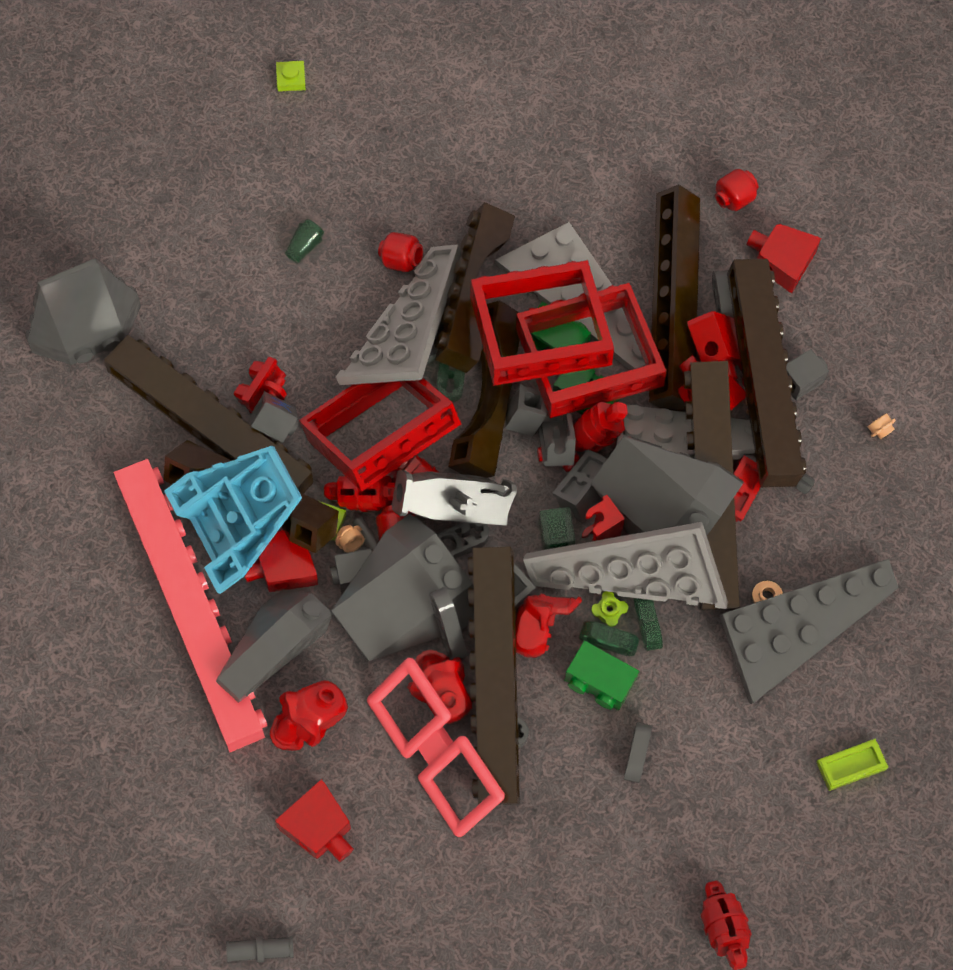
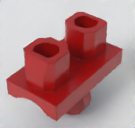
[234,357,287,413]

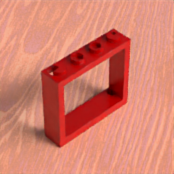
[470,260,614,386]
[516,283,666,418]
[299,378,461,491]

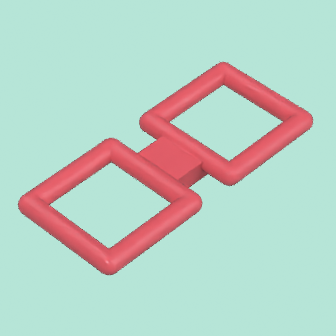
[367,658,505,837]

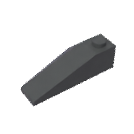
[216,589,333,703]

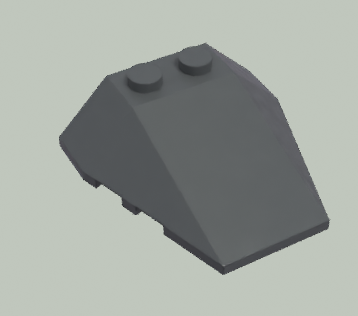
[25,258,141,365]
[591,435,744,536]
[331,513,474,662]

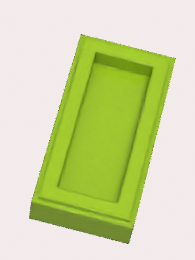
[816,738,889,791]

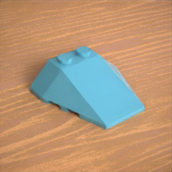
[164,446,302,594]

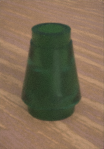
[284,219,324,264]

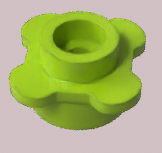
[591,591,628,627]

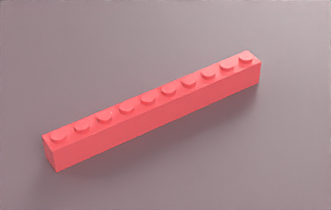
[113,459,267,753]

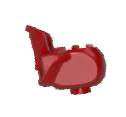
[516,593,582,658]
[407,650,473,724]
[270,680,348,751]

